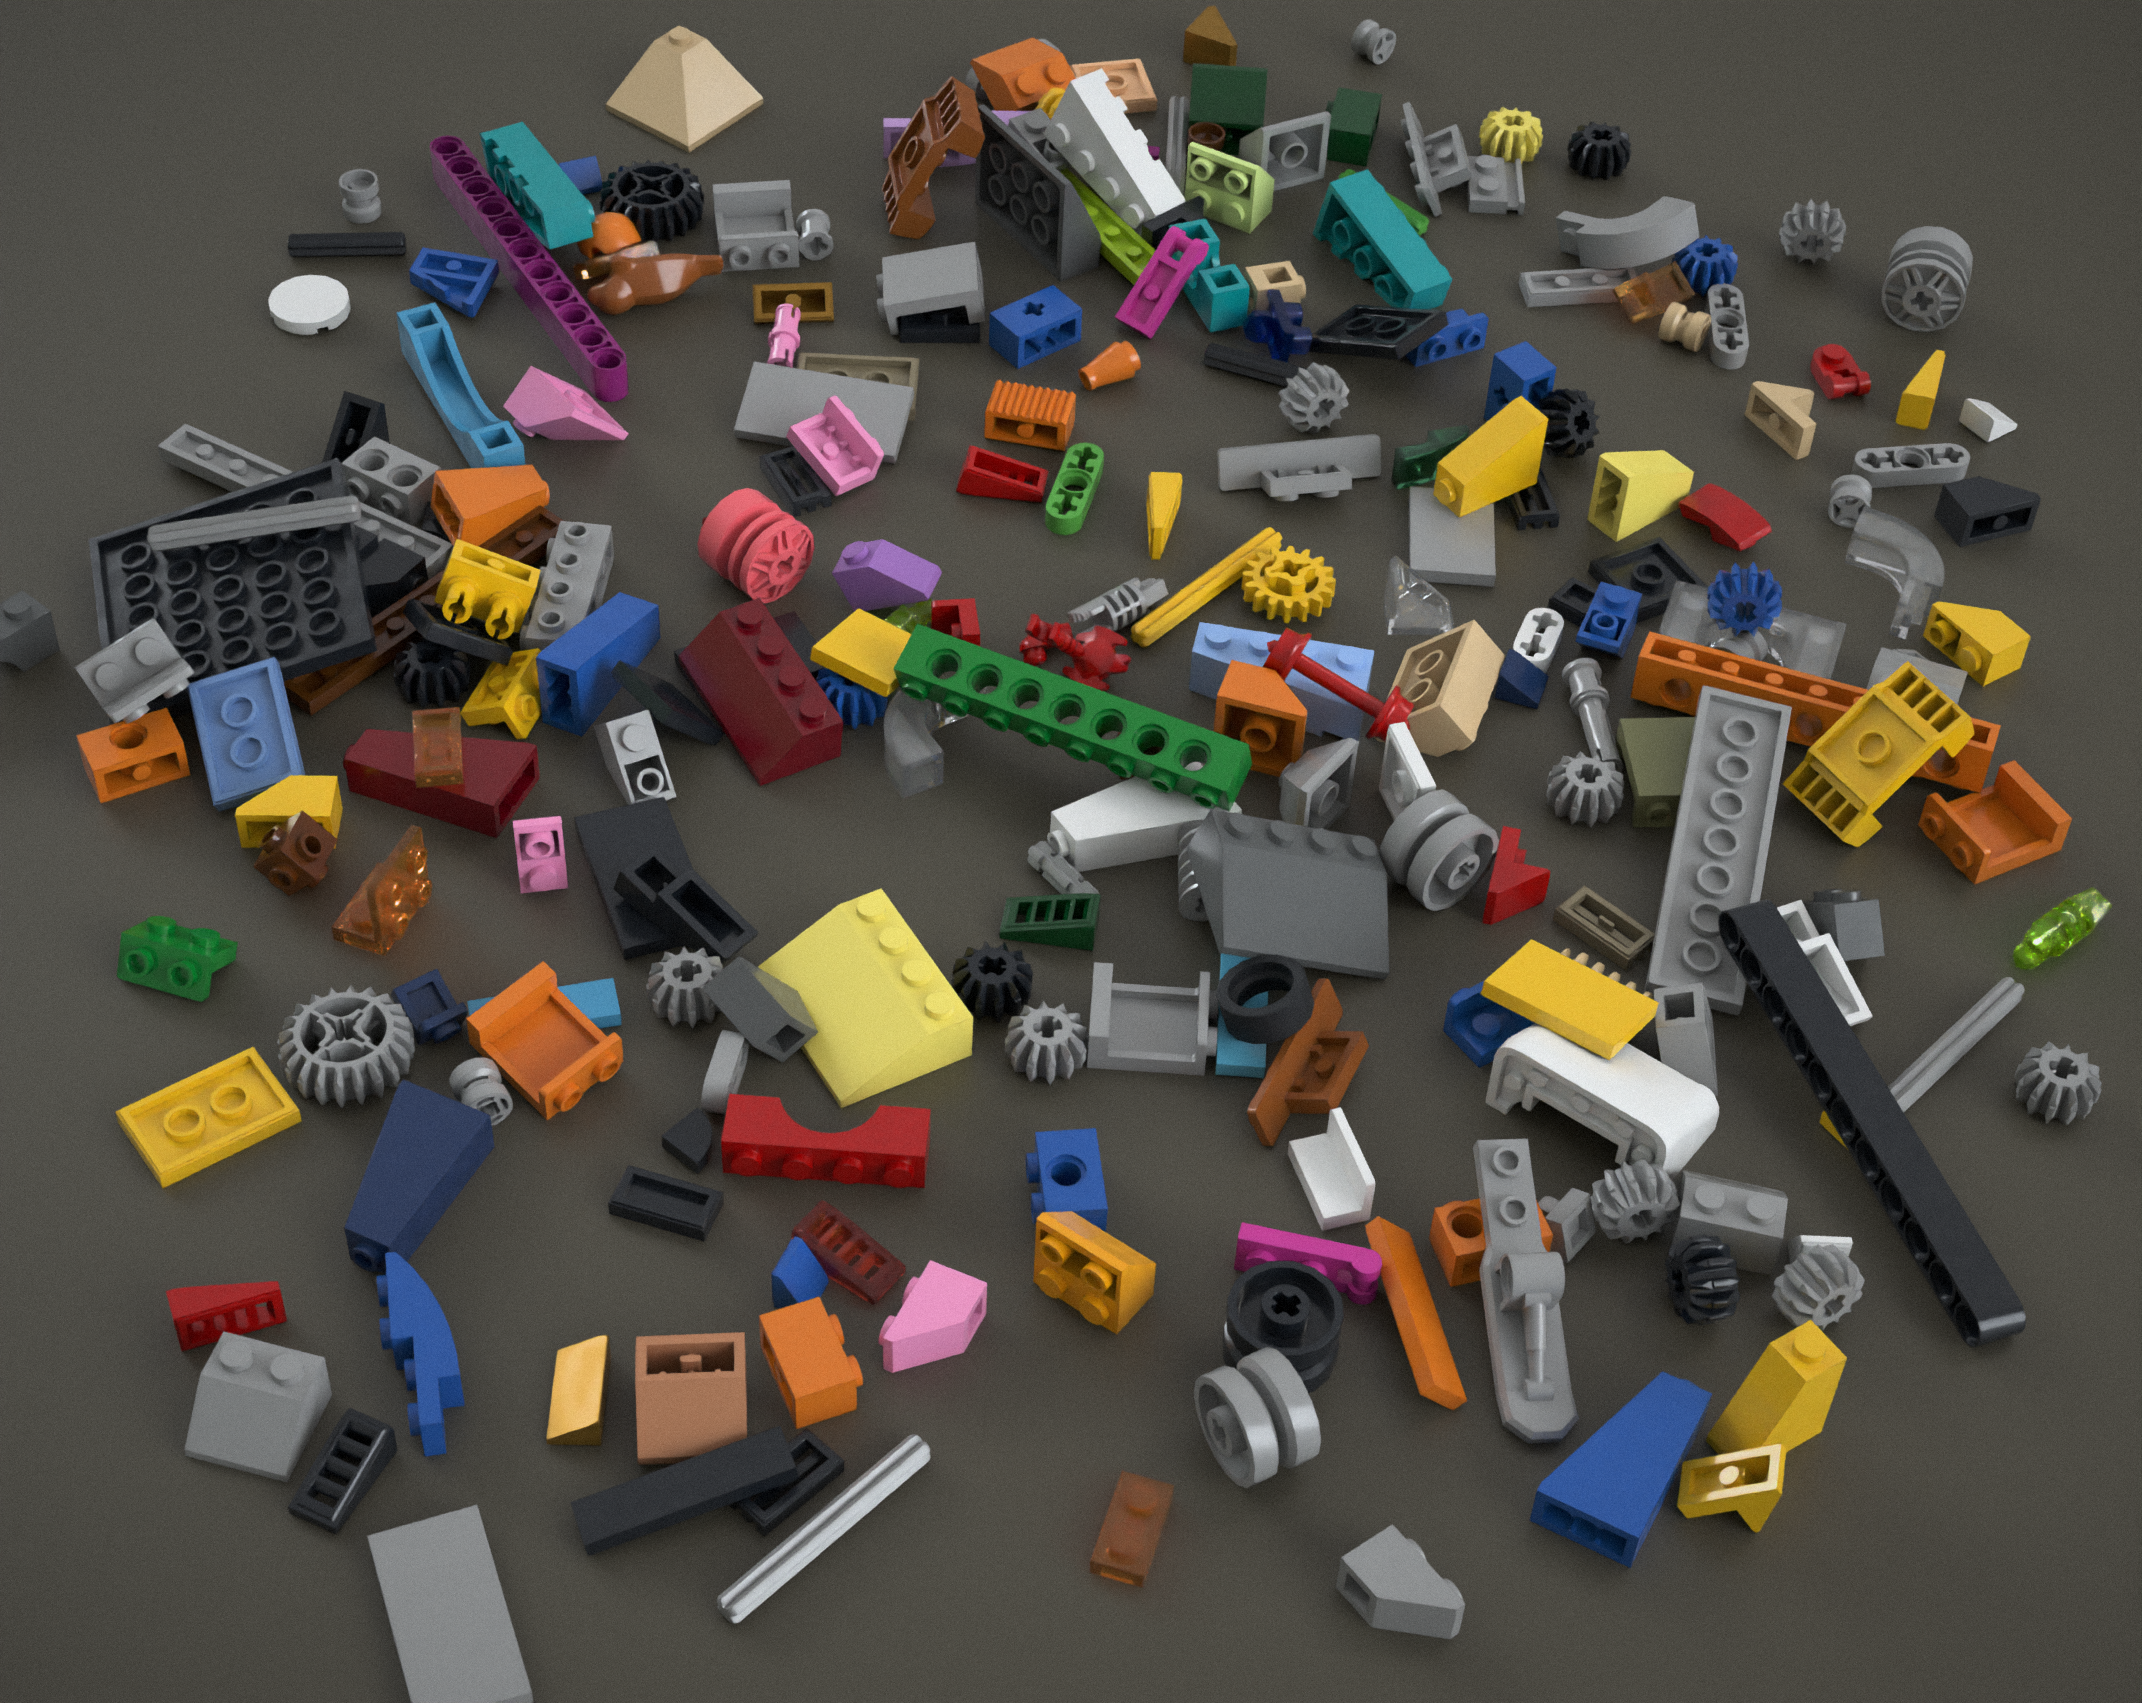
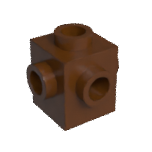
[253,810,338,896]

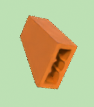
[430,465,550,546]

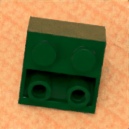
[1187,63,1268,155]

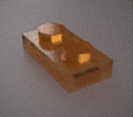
[1089,1471,1174,1588]

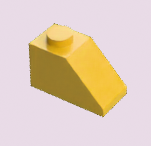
[235,775,343,849]

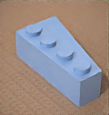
[1189,622,1374,741]

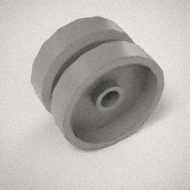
[1379,789,1499,911]
[1194,1347,1321,1488]

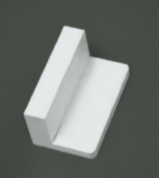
[1287,1107,1375,1231]

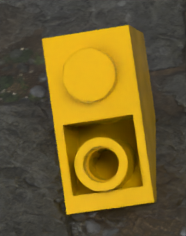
[1923,601,2031,686]

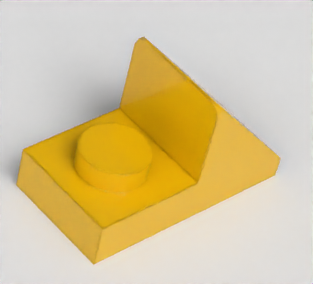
[1677,1444,1786,1533]

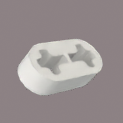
[1513,608,1564,673]

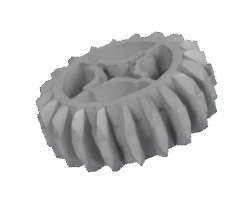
[277,984,415,1108]

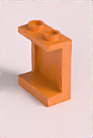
[1918,760,2072,885]
[466,961,623,1120]

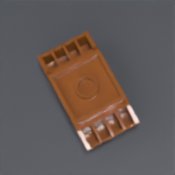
[881,76,985,240]

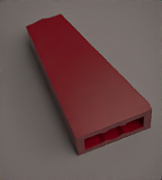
[343,729,540,838]

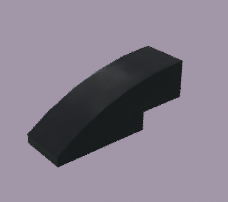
[613,844,758,964]

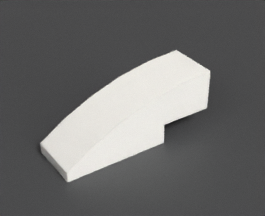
[1777,900,1873,1026]

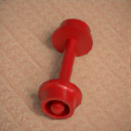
[1263,627,1415,742]

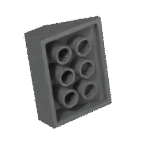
[975,104,1102,282]
[1186,809,1389,980]

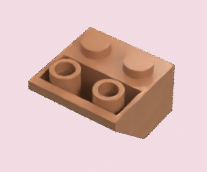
[635,1332,748,1465]

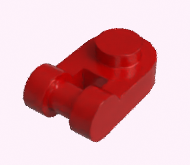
[1810,344,1871,399]

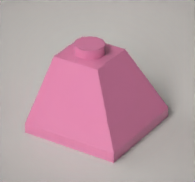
[503,366,629,440]

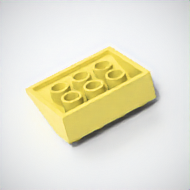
[758,888,973,1108]

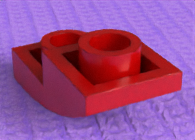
[1679,483,1772,551]

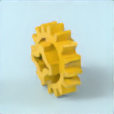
[1241,546,1336,623]

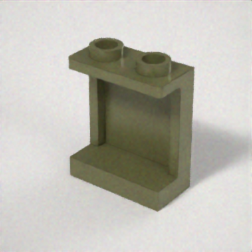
[1615,717,1695,827]

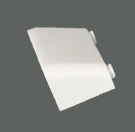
[1485,1023,1719,1181]

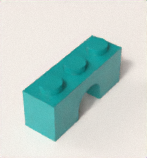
[1169,219,1250,332]

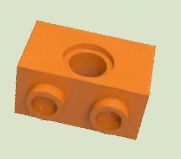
[76,708,191,804]

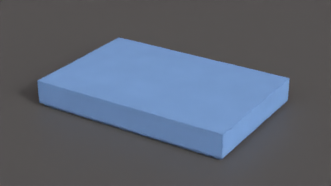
[187,657,306,812]

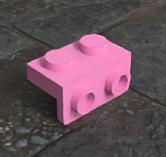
[786,395,884,496]

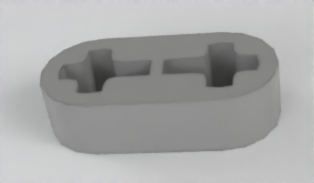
[701,1030,749,1115]

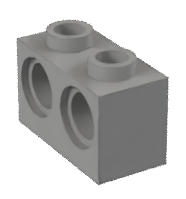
[341,436,441,526]

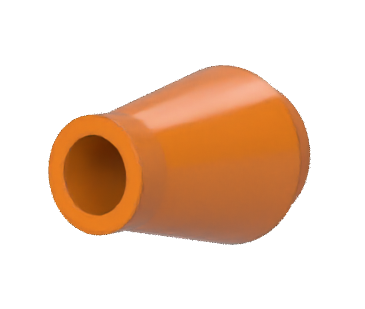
[1078,341,1141,391]

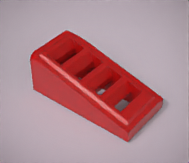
[956,445,1049,502]
[166,1281,287,1351]

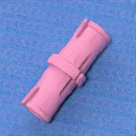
[767,304,801,368]

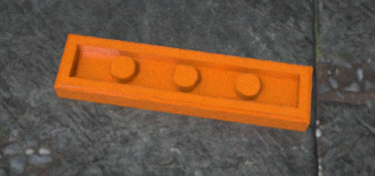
[1365,1216,1467,1410]

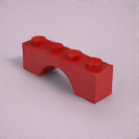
[721,1094,931,1188]

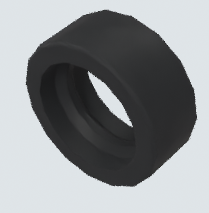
[1216,954,1314,1044]

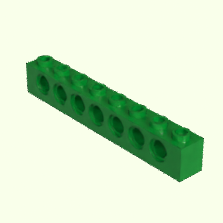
[893,624,1252,811]

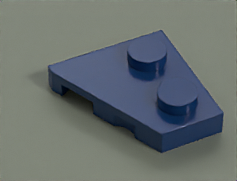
[409,248,499,318]

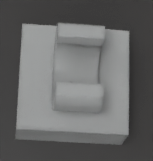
[1538,1188,1596,1263]

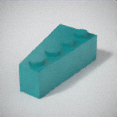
[480,122,595,249]

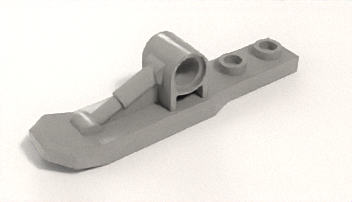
[1473,1139,1579,1444]

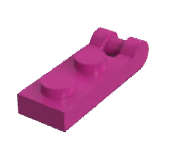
[1115,226,1209,339]
[1234,1222,1382,1305]

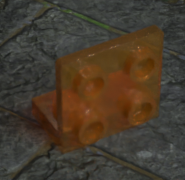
[331,825,432,956]

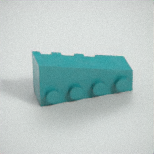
[1312,169,1452,310]

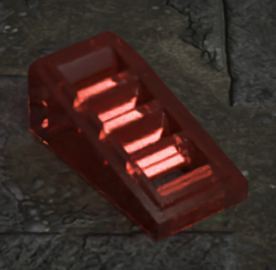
[791,1200,906,1305]

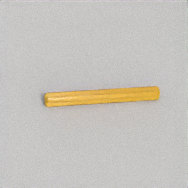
[1130,527,1282,648]

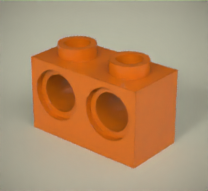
[1429,1198,1553,1287]

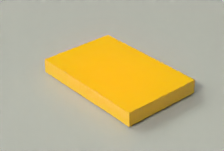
[1481,939,1659,1060]
[115,1047,302,1188]

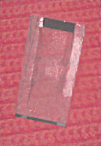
[1383,556,1454,635]

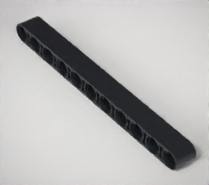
[1718,899,2026,1347]

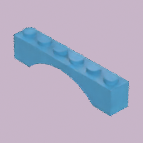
[396,303,525,468]

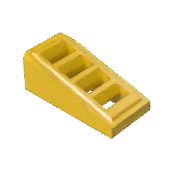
[1895,350,1946,430]
[1146,472,1183,560]

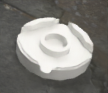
[268,275,351,335]

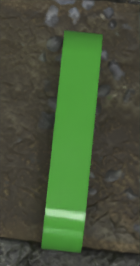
[1045,443,1104,535]

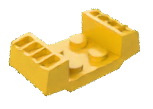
[1783,661,1975,848]

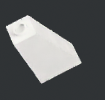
[1047,762,1242,872]

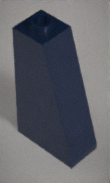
[344,1079,494,1275]

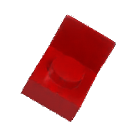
[1482,826,1550,925]

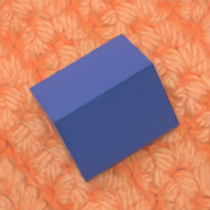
[558,156,602,195]

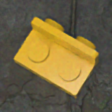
[460,648,542,740]

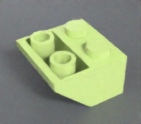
[1184,142,1275,233]

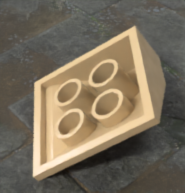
[606,25,763,153]

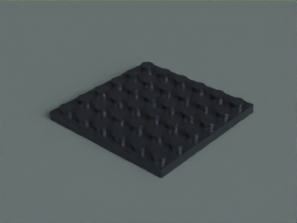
[89,458,377,725]

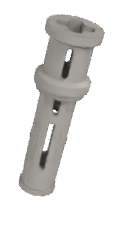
[1562,658,1623,773]

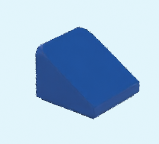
[771,1236,828,1309]

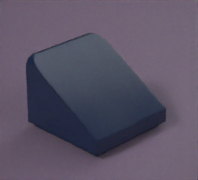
[1495,648,1549,709]

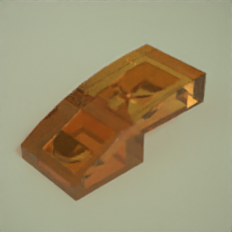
[1612,261,1695,324]

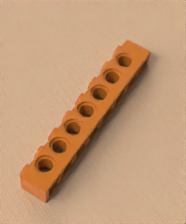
[1630,631,2001,793]

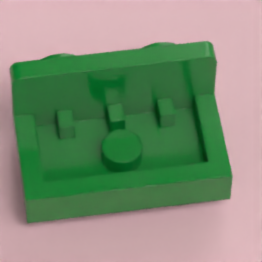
[117,916,238,1002]

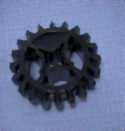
[599,160,704,243]

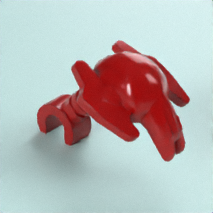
[1025,613,1131,691]

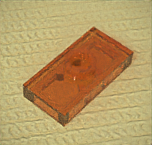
[573,240,660,280]
[413,707,464,788]

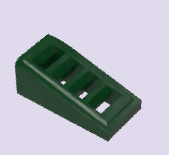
[999,893,1101,951]

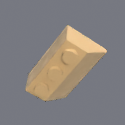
[1374,620,1506,757]

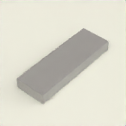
[1518,267,1642,307]

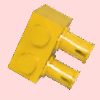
[434,539,541,639]

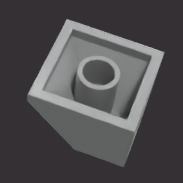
[1238,111,1331,191]
[1279,738,1359,830]

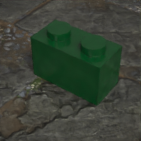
[1326,87,1382,167]

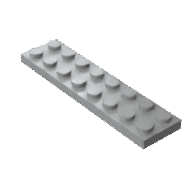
[1644,685,1792,1016]

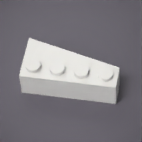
[1043,68,1186,236]

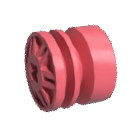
[698,488,815,604]

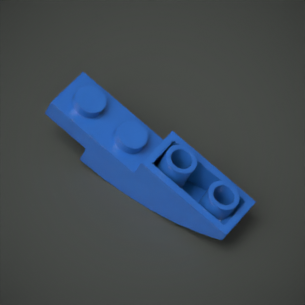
[377,1252,465,1457]

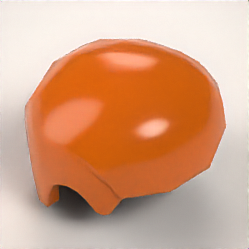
[577,212,642,259]

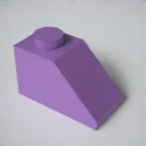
[832,539,942,611]

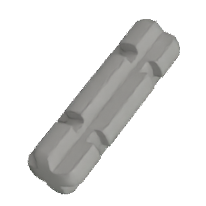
[1027,841,1099,894]

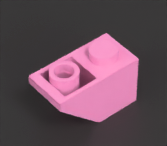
[513,815,568,893]
[878,1260,987,1373]

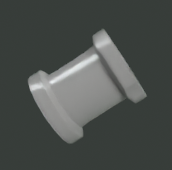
[796,209,833,260]

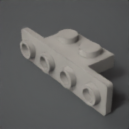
[1400,102,1472,217]
[1217,434,1381,501]

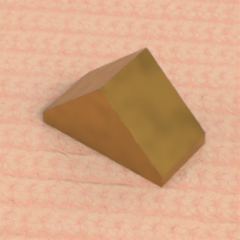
[1183,5,1238,66]

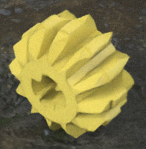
[1479,107,1543,164]

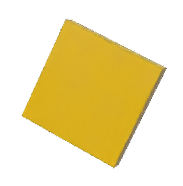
[810,608,911,697]

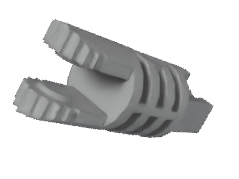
[1066,578,1168,645]

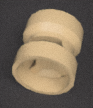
[1658,302,1711,352]

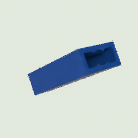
[536,592,661,737]
[1529,1371,1712,1568]

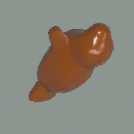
[587,254,724,315]

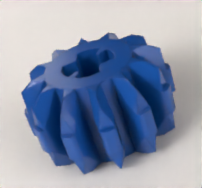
[1670,235,1738,297]
[1707,562,1782,637]
[816,668,890,730]

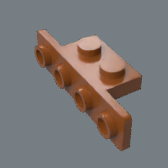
[1247,979,1369,1146]

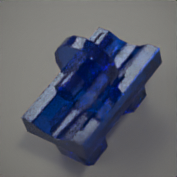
[1243,289,1313,362]

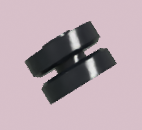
[1222,1261,1344,1393]

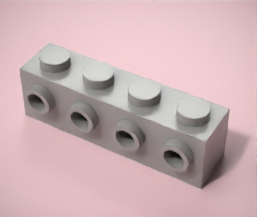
[520,521,614,651]

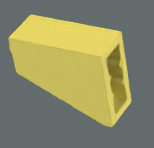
[1587,450,1694,542]

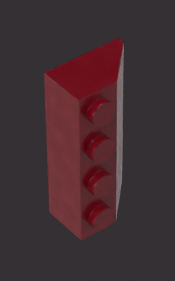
[678,598,843,786]

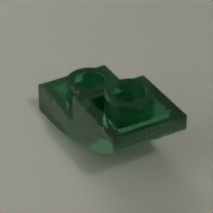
[1391,424,1470,490]

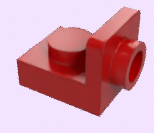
[930,598,980,646]

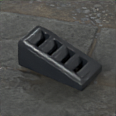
[288,1408,398,1534]

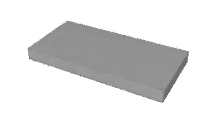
[734,361,914,464]
[367,1505,533,1703]

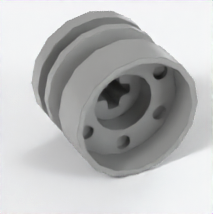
[1881,226,1973,332]

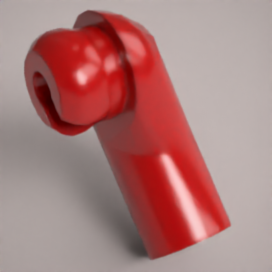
[1019,622,1073,666]

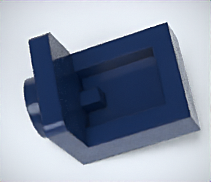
[391,969,468,1045]

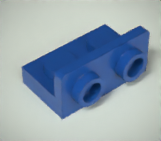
[1406,309,1489,367]
[1443,981,1535,1068]

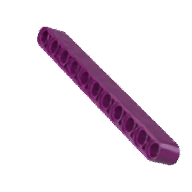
[429,135,629,402]

